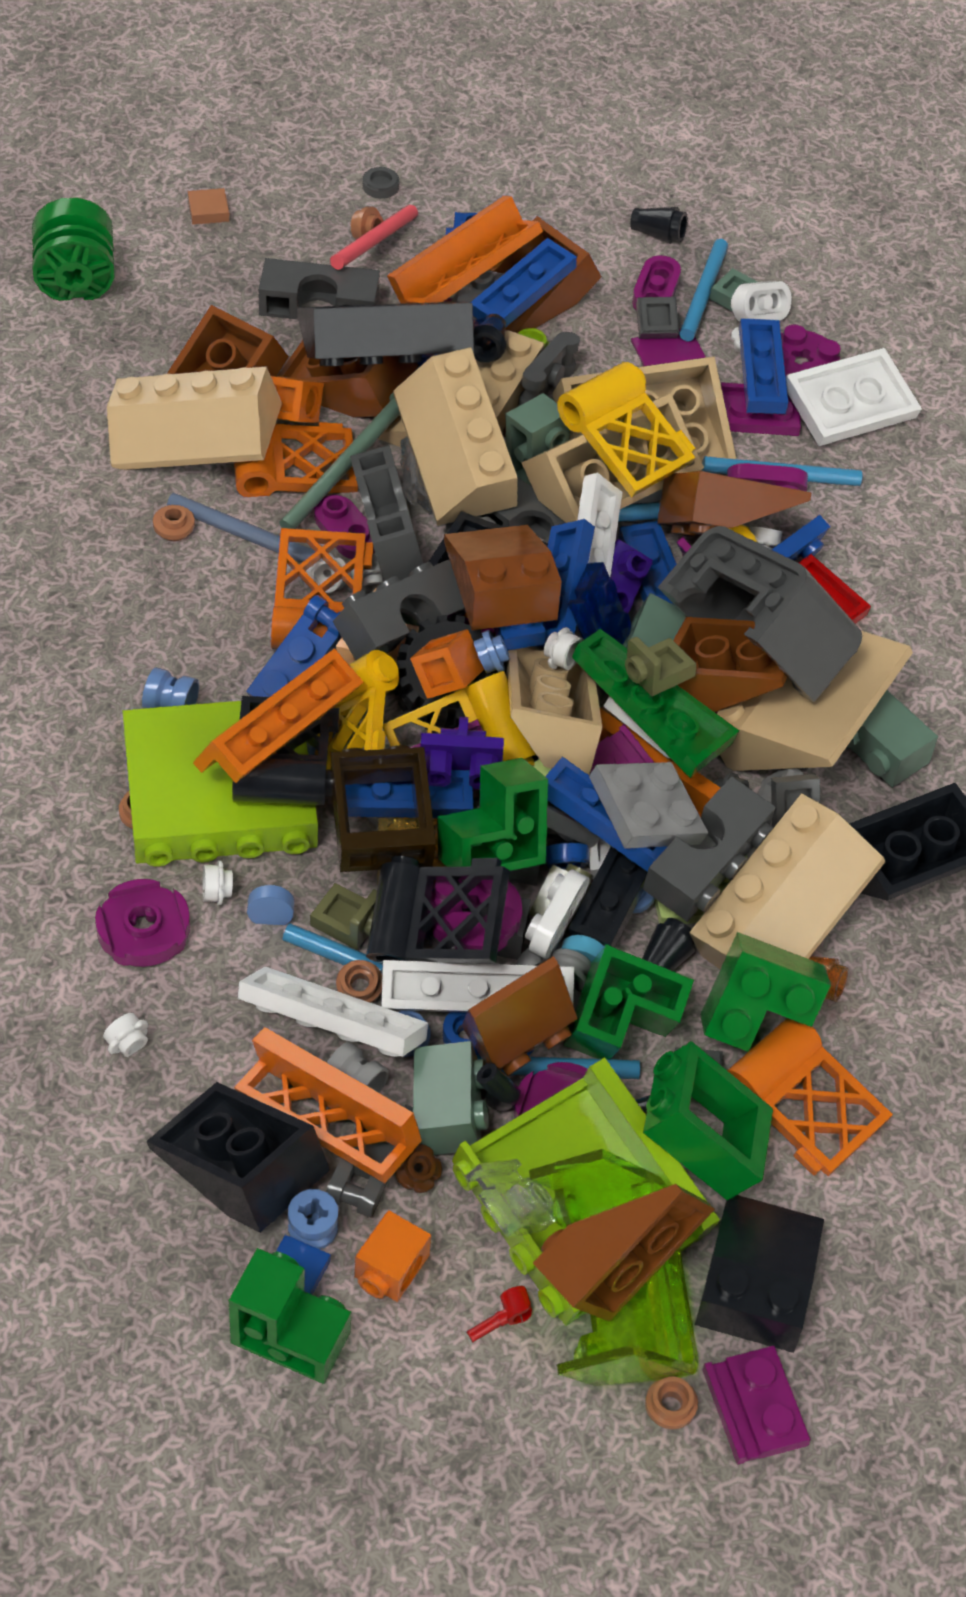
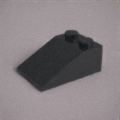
[146,1082,330,1233]
[695,1195,824,1353]

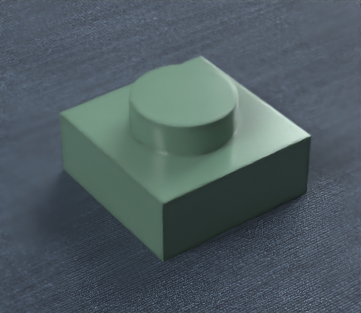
[710,268,758,312]

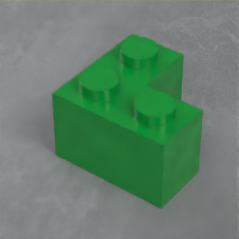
[438,758,548,881]
[700,932,831,1052]
[563,944,694,1059]
[228,1248,352,1384]

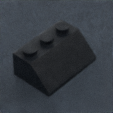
[849,783,966,901]

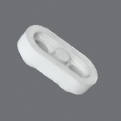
[731,281,791,322]
[525,869,590,959]

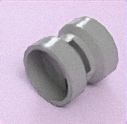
[327,1042,389,1092]

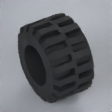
[394,615,506,732]

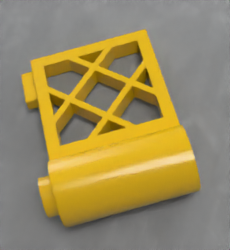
[557,362,696,498]
[315,650,399,769]
[382,671,536,766]

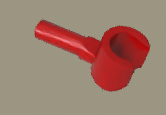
[466,1286,532,1343]

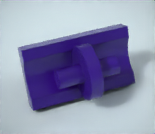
[605,539,653,627]
[421,717,504,789]

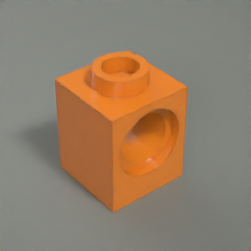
[271,376,324,423]
[410,629,484,699]
[354,1210,431,1302]

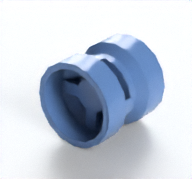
[142,667,199,708]

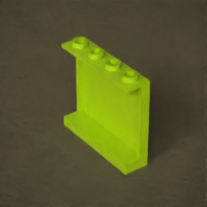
[122,701,318,867]
[452,1057,720,1326]

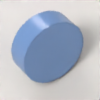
[247,885,295,925]

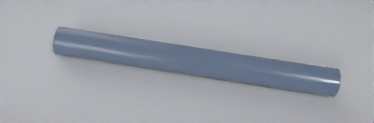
[167,493,315,563]

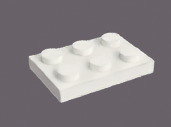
[786,348,922,446]

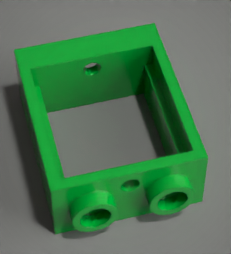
[643,1041,773,1200]

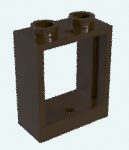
[330,745,436,872]

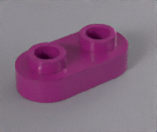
[632,255,681,311]
[727,463,808,492]
[314,495,375,559]

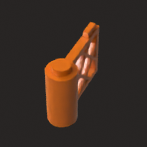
[234,422,358,497]
[271,528,373,650]
[727,1018,893,1176]

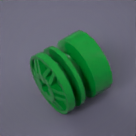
[32,197,115,301]

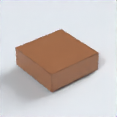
[187,188,230,225]

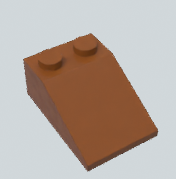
[489,216,602,333]
[167,305,289,376]
[277,340,419,418]
[657,471,812,537]
[444,525,562,630]
[673,617,788,712]
[462,956,577,1076]
[533,1184,715,1322]

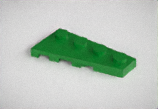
[572,629,740,778]

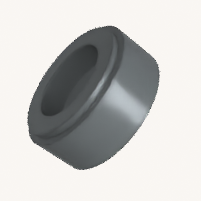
[362,167,399,199]

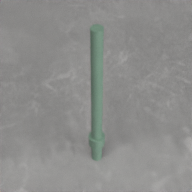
[279,392,400,529]

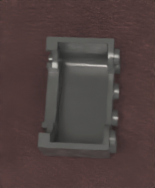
[658,526,863,702]

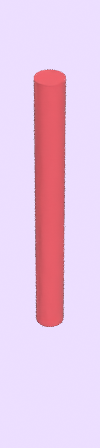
[330,204,418,270]

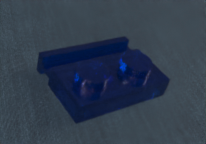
[568,562,631,645]

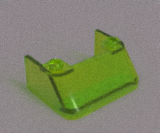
[529,1149,698,1386]

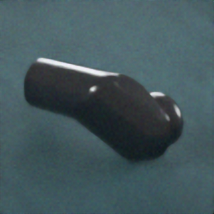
[476,1063,521,1111]

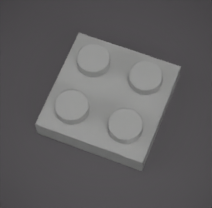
[589,762,708,849]

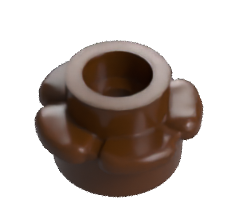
[395,1144,442,1193]

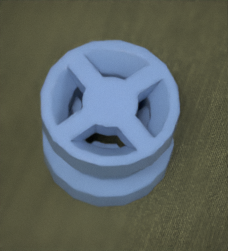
[288,1189,338,1249]

